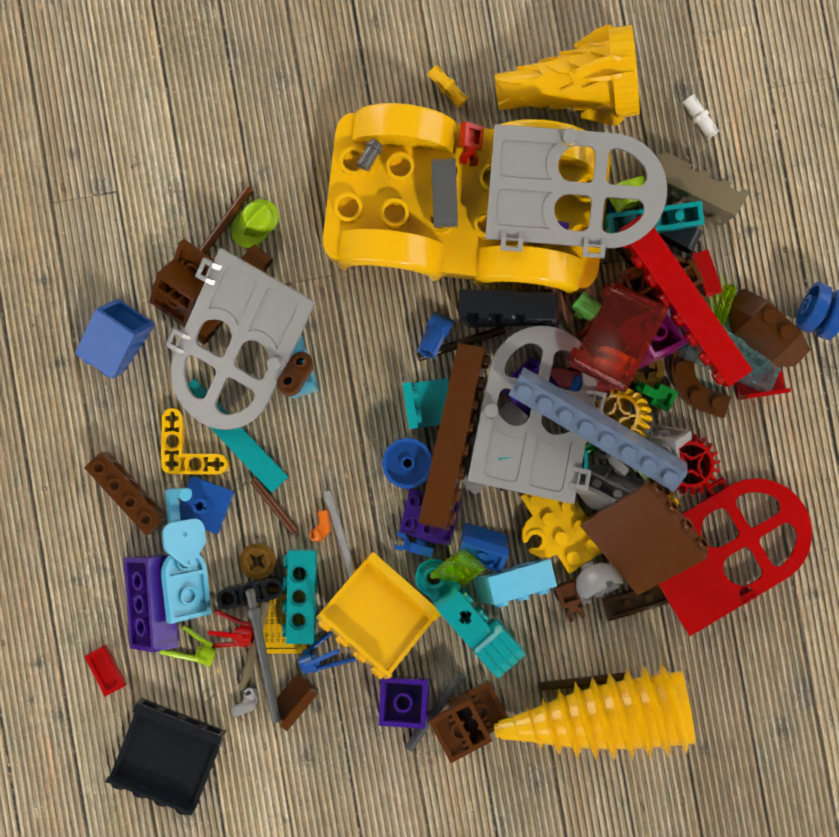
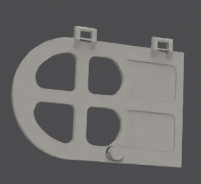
[485,124,667,258]
[165,248,316,430]
[467,326,607,504]

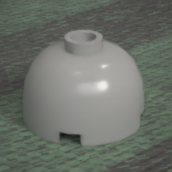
[576,561,623,604]

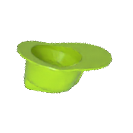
[231,199,279,248]

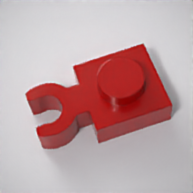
[458,121,485,167]

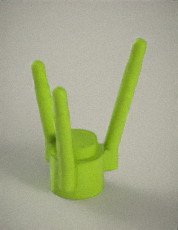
[159,625,217,667]

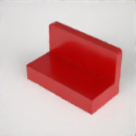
[685,249,723,298]
[735,371,791,400]

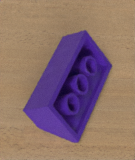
[124,555,179,652]

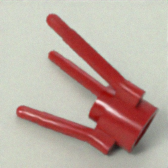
[207,609,255,648]

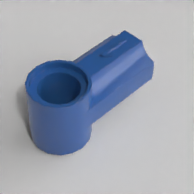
[417,311,455,359]

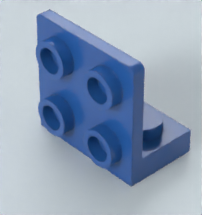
[456,523,509,573]

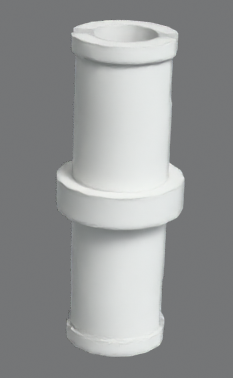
[682,94,720,140]

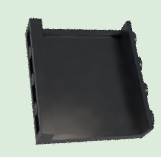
[105,698,226,816]

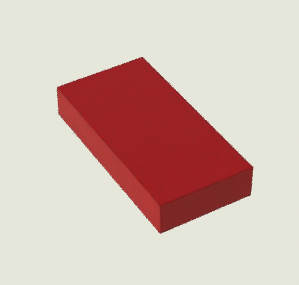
[84,644,127,697]

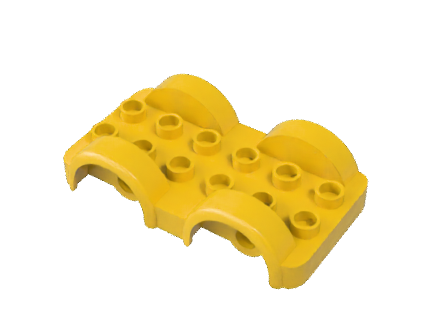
[323,103,611,297]

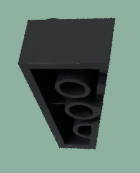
[459,289,559,328]

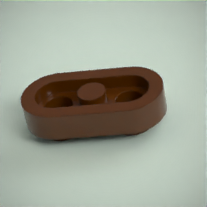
[277,352,314,397]

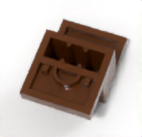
[149,239,214,327]
[428,680,509,763]

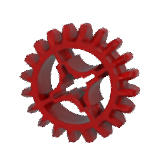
[675,434,721,495]

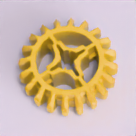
[596,387,652,438]

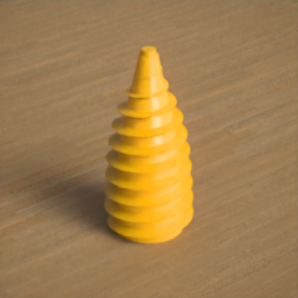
[494,663,695,761]

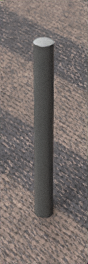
[405,672,465,752]

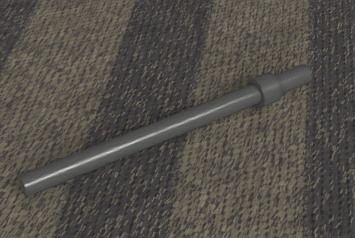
[245,588,281,723]

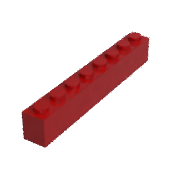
[616,214,753,387]

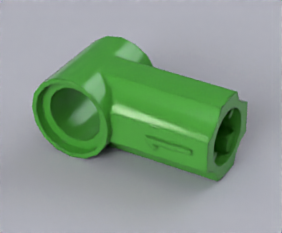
[571,291,602,322]

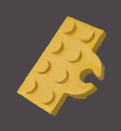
[519,493,602,574]

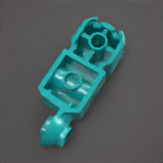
[415,559,526,678]

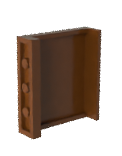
[580,477,709,595]

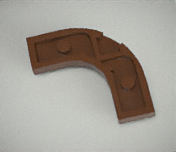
[669,334,731,418]

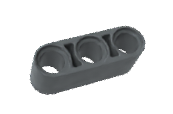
[431,158,458,228]

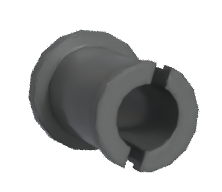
[356,139,383,172]

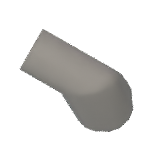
[231,687,259,717]

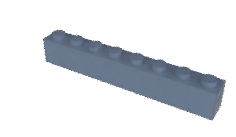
[509,367,688,492]

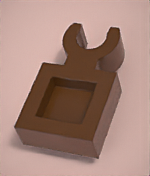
[555,578,585,622]

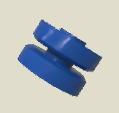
[795,282,839,340]
[382,438,432,489]

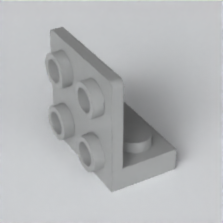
[643,424,692,458]

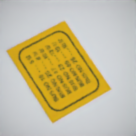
[255,588,307,654]

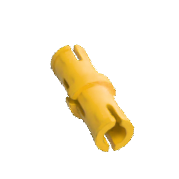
[427,65,469,108]

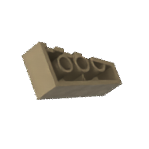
[658,151,750,225]

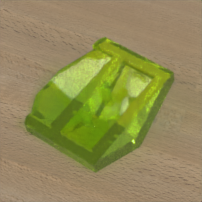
[430,549,485,586]

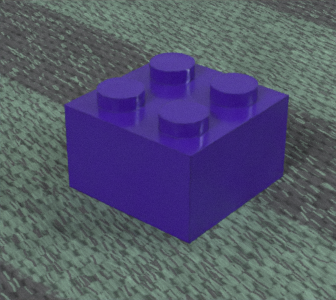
[378,675,430,729]

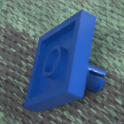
[179,475,235,534]

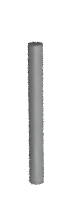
[323,490,356,578]

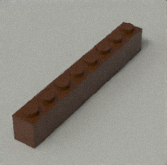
[418,343,490,531]

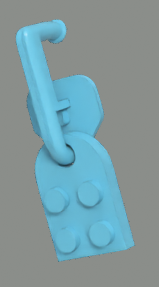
[161,488,212,624]

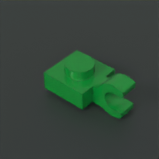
[635,381,678,412]

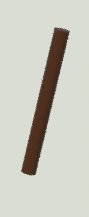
[199,186,253,255]

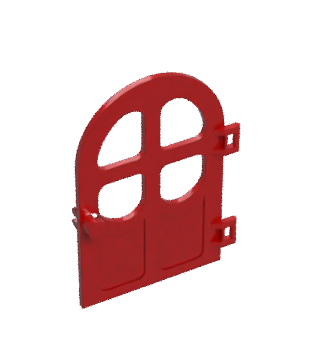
[658,477,812,637]

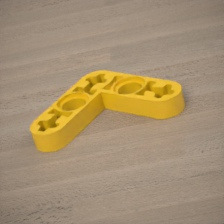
[161,408,229,474]

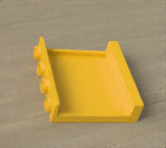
[315,552,441,679]

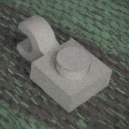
[596,450,634,476]

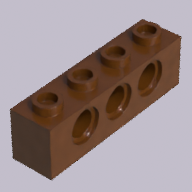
[84,452,168,536]

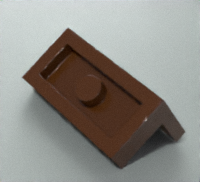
[277,674,319,731]

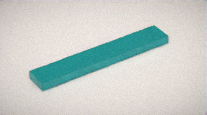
[188,379,289,493]

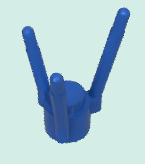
[298,631,357,674]

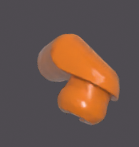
[309,509,331,542]

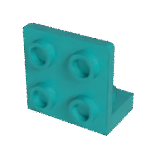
[402,378,449,430]

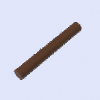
[250,477,299,535]

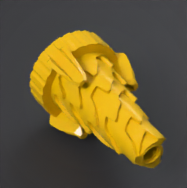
[495,25,640,125]

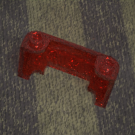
[567,281,669,393]

